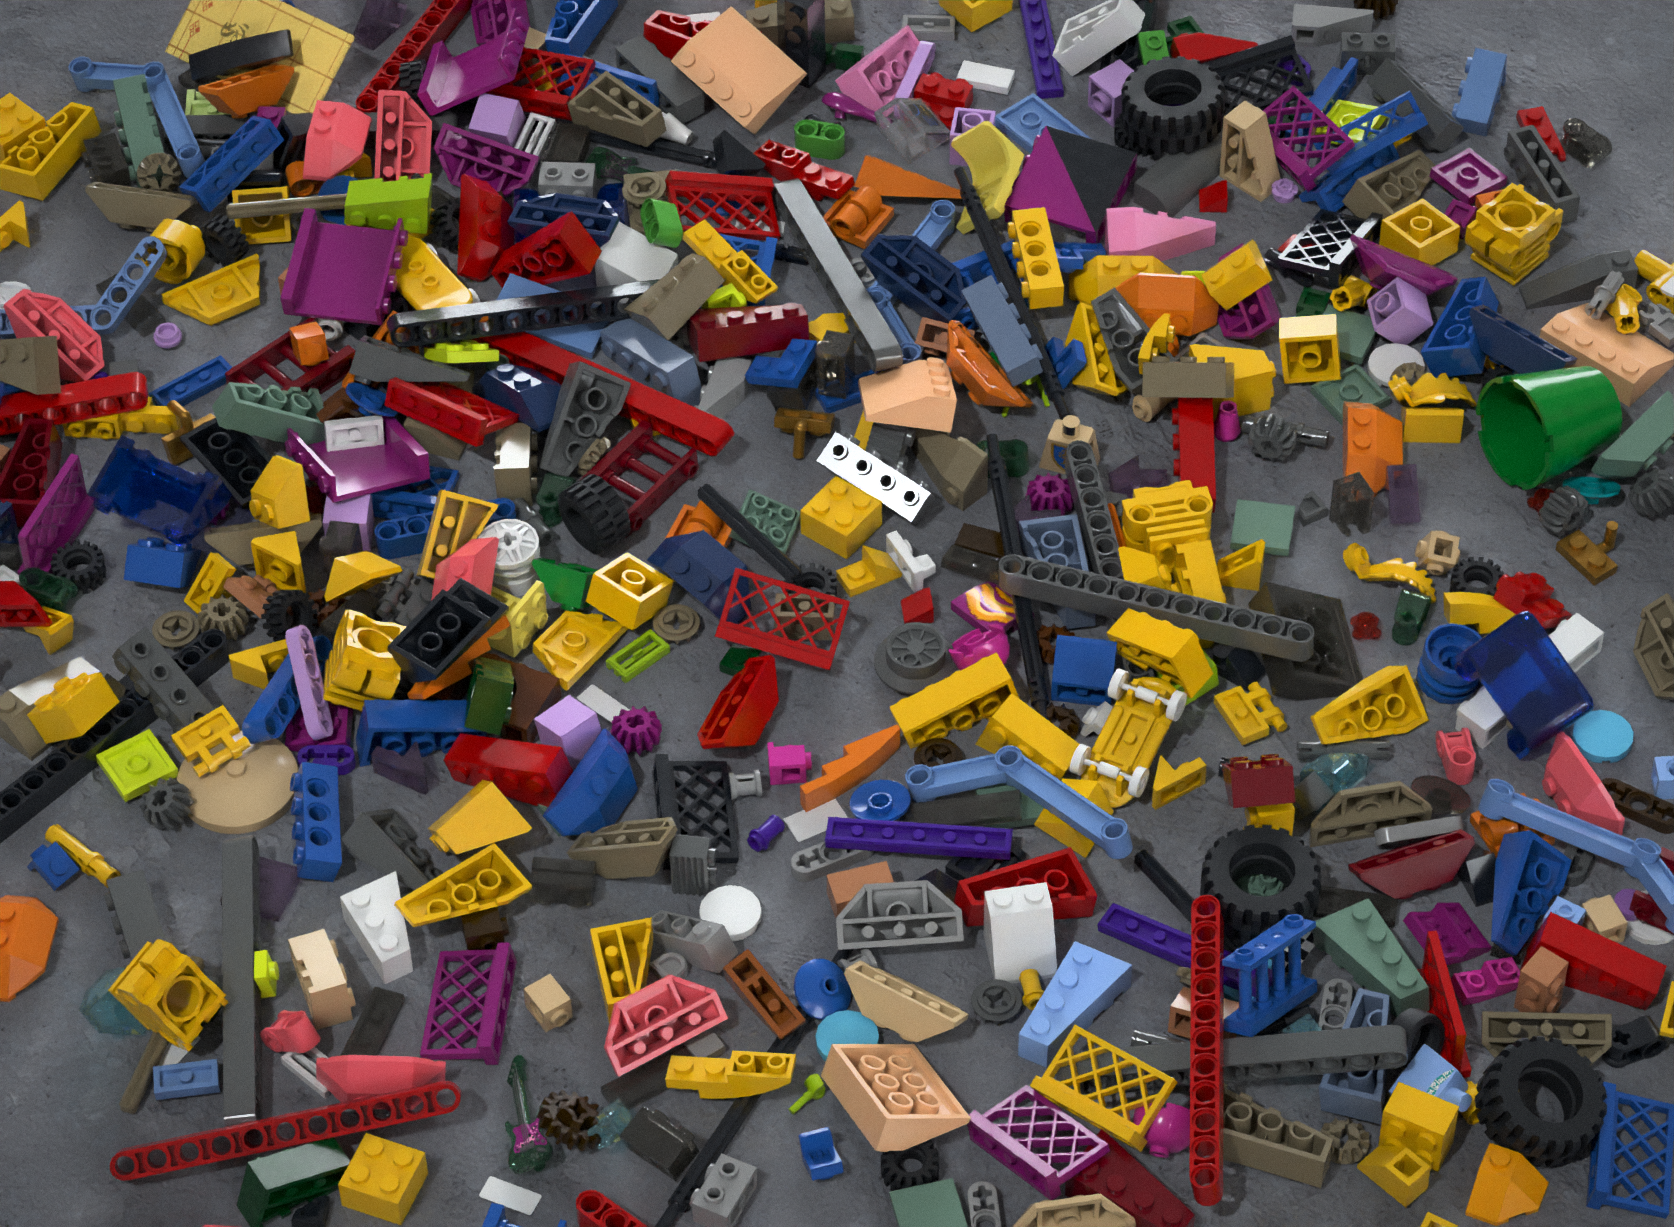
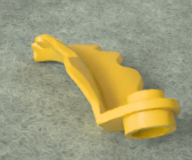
[1387,373,1477,408]
[1343,543,1436,604]

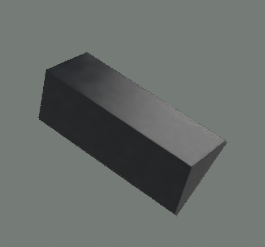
[1100,0,1158,70]
[387,578,509,683]

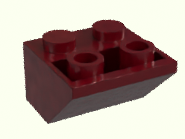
[1222,754,1295,808]

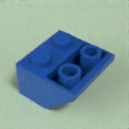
[124,537,201,588]
[1051,635,1117,706]

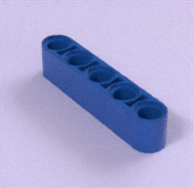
[375,498,516,559]
[242,635,333,744]

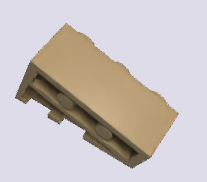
[1219,101,1281,202]
[288,929,356,1030]

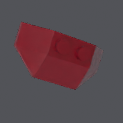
[1348,829,1475,899]

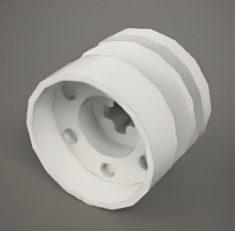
[478,519,541,597]

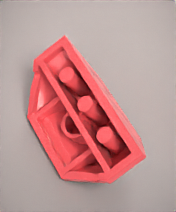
[374,90,432,182]
[303,100,372,181]
[3,289,105,382]
[431,537,499,601]
[1542,731,1625,835]
[604,974,728,1077]
[316,1055,446,1112]

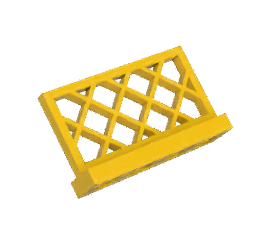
[1030,1025,1178,1152]

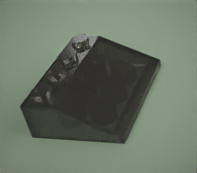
[1248,582,1363,701]

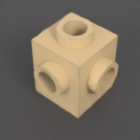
[1415,531,1460,575]

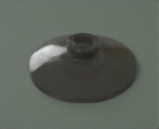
[1410,775,1471,815]

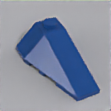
[1491,830,1572,956]

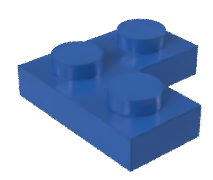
[1053,242,1106,273]
[1044,337,1087,395]
[744,338,820,388]

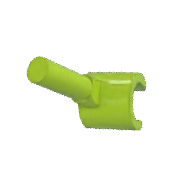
[788,1074,826,1115]

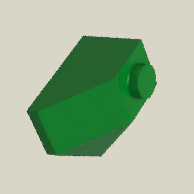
[532,558,598,612]

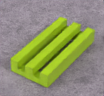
[606,629,670,684]

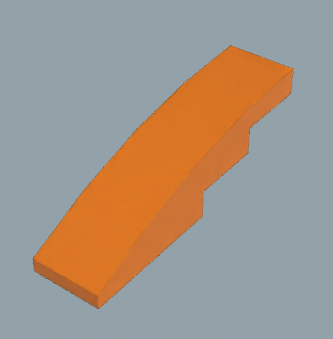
[407,615,510,699]
[800,724,900,812]

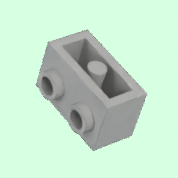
[538,162,597,199]
[690,1153,758,1227]

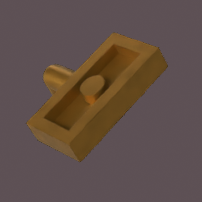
[161,400,216,465]
[774,408,835,459]
[1556,521,1618,586]

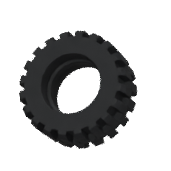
[1121,56,1225,155]
[1200,825,1322,944]
[1475,1036,1607,1167]

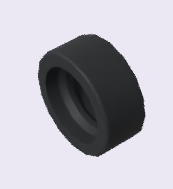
[1392,1008,1445,1069]

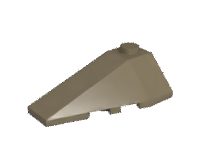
[1342,149,1436,219]

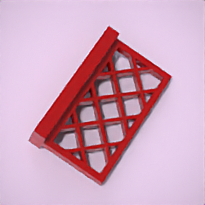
[477,47,596,121]
[665,170,781,241]
[384,377,519,447]
[715,568,850,670]
[1417,930,1471,1078]

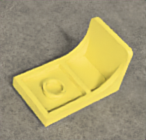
[951,121,1024,235]
[487,581,548,658]

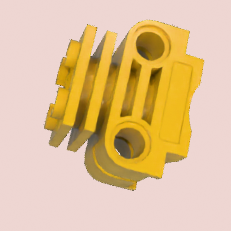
[1465,183,1563,286]
[1122,480,1213,576]
[323,609,406,712]
[108,939,229,1051]

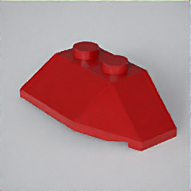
[457,174,514,282]
[697,655,779,749]

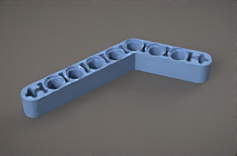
[0,236,167,339]

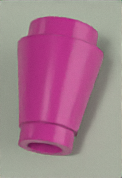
[1214,400,1241,442]

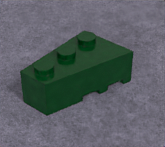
[464,656,514,735]
[236,1137,350,1227]

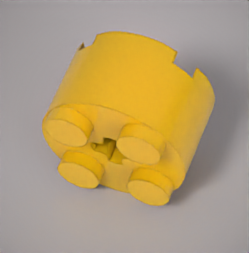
[141,218,205,284]

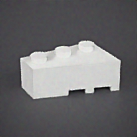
[1052,0,1145,77]
[340,871,413,984]

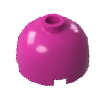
[948,624,1010,670]
[1133,1102,1190,1158]

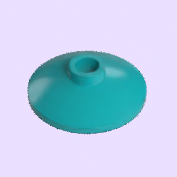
[1562,477,1621,504]

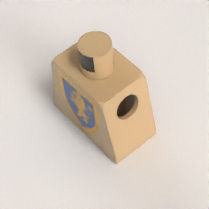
[1039,415,1100,474]

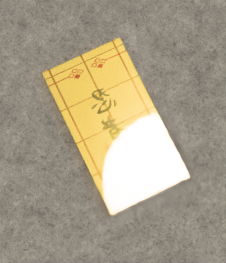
[165,0,355,114]

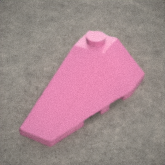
[835,25,920,115]
[1105,207,1216,262]

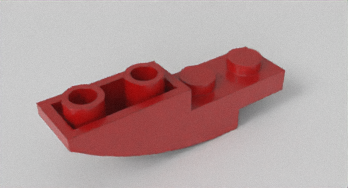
[753,140,855,201]

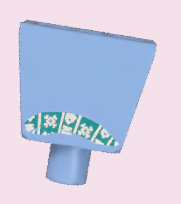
[1388,1044,1472,1112]

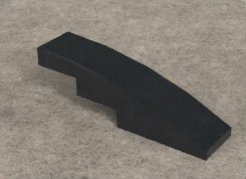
[188,29,294,82]

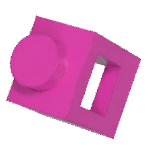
[767,742,812,785]

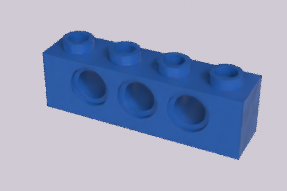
[290,762,342,882]

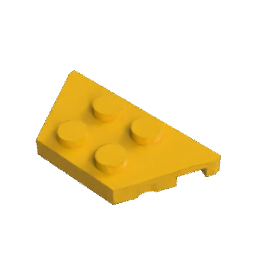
[161,253,260,326]
[533,611,629,691]

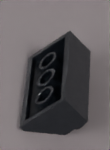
[777,0,826,89]
[180,418,271,510]

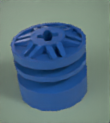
[1416,623,1487,704]

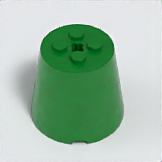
[1476,366,1622,490]

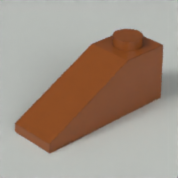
[723,949,806,1040]

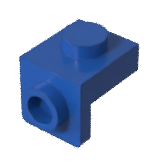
[27,841,80,891]
[798,1127,844,1181]

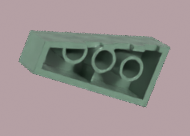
[113,74,167,188]
[212,382,325,445]

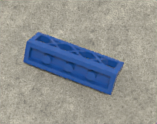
[556,52,660,107]
[1285,57,1359,147]
[1313,90,1428,176]
[179,115,284,212]
[1298,143,1400,212]

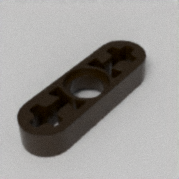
[1601,778,1674,834]

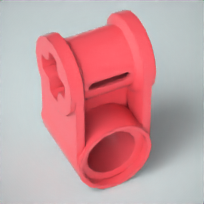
[1435,727,1476,785]
[260,1010,321,1054]

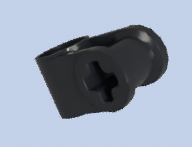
[1602,1016,1667,1068]

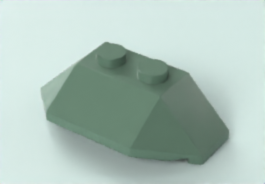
[1591,391,1674,480]

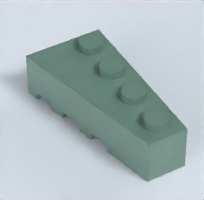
[1313,898,1430,1018]

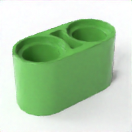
[794,120,845,160]
[640,198,683,248]

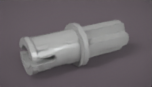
[1585,271,1624,319]

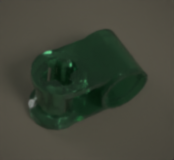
[976,439,1029,478]
[536,472,577,527]
[19,567,78,612]
[1391,589,1432,646]

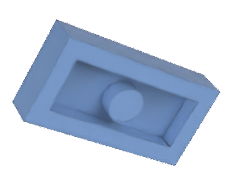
[153,1059,220,1100]

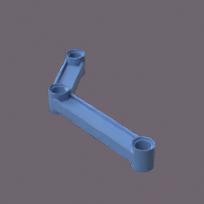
[68,56,205,178]
[866,200,955,365]
[905,745,1133,859]
[1478,779,1674,933]

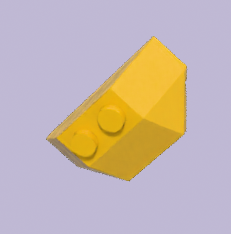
[1069,255,1179,306]
[1065,302,1129,396]

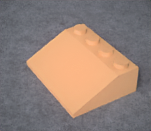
[671,6,807,135]
[1540,303,1674,407]
[858,358,957,433]
[821,1044,970,1152]

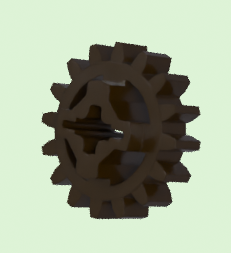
[537,1090,608,1151]

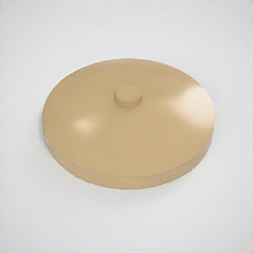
[177,731,298,834]

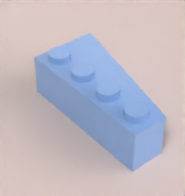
[1018,941,1132,1068]

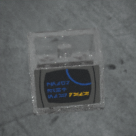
[874,98,950,165]

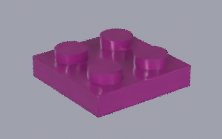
[1429,148,1508,205]

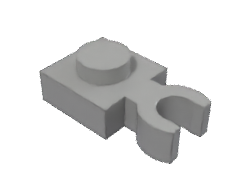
[1638,303,1674,348]

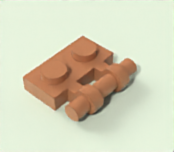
[223,575,293,618]

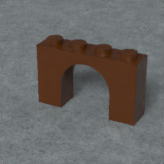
[420,652,561,743]

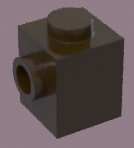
[461,907,509,950]

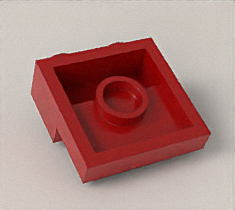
[905,72,973,134]
[1493,571,1572,630]

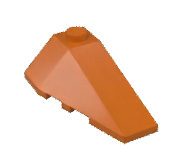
[854,155,962,199]

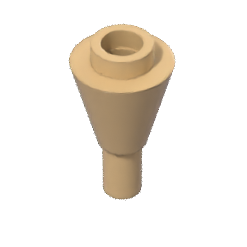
[1132,395,1178,422]

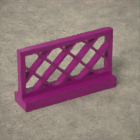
[1263,85,1355,192]
[17,453,98,587]
[420,943,517,1065]
[967,1085,1110,1201]

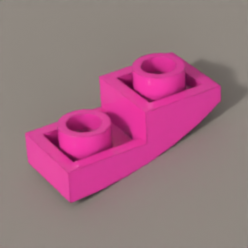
[1451,957,1520,1006]

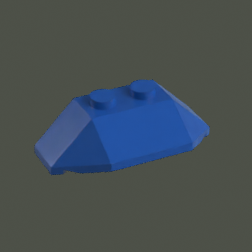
[542,729,638,837]

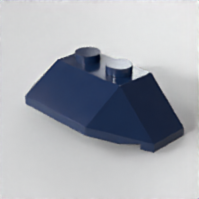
[508,193,620,248]
[860,234,967,323]
[1469,304,1578,374]
[472,363,561,432]
[647,530,752,624]

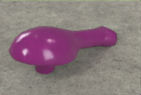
[821,92,892,126]

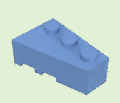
[1452,48,1507,137]

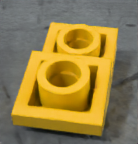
[1138,313,1175,375]

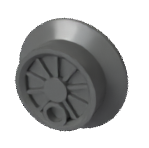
[874,622,957,695]

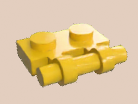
[1213,682,1288,746]
[171,705,251,777]

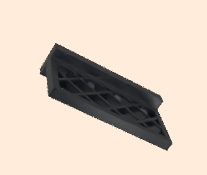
[1201,35,1313,116]
[1277,209,1383,288]
[652,754,739,870]

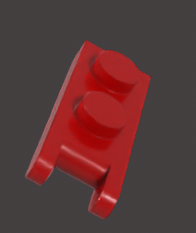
[1516,106,1566,162]

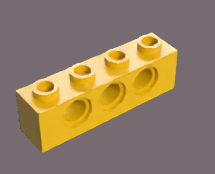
[1007,207,1064,309]

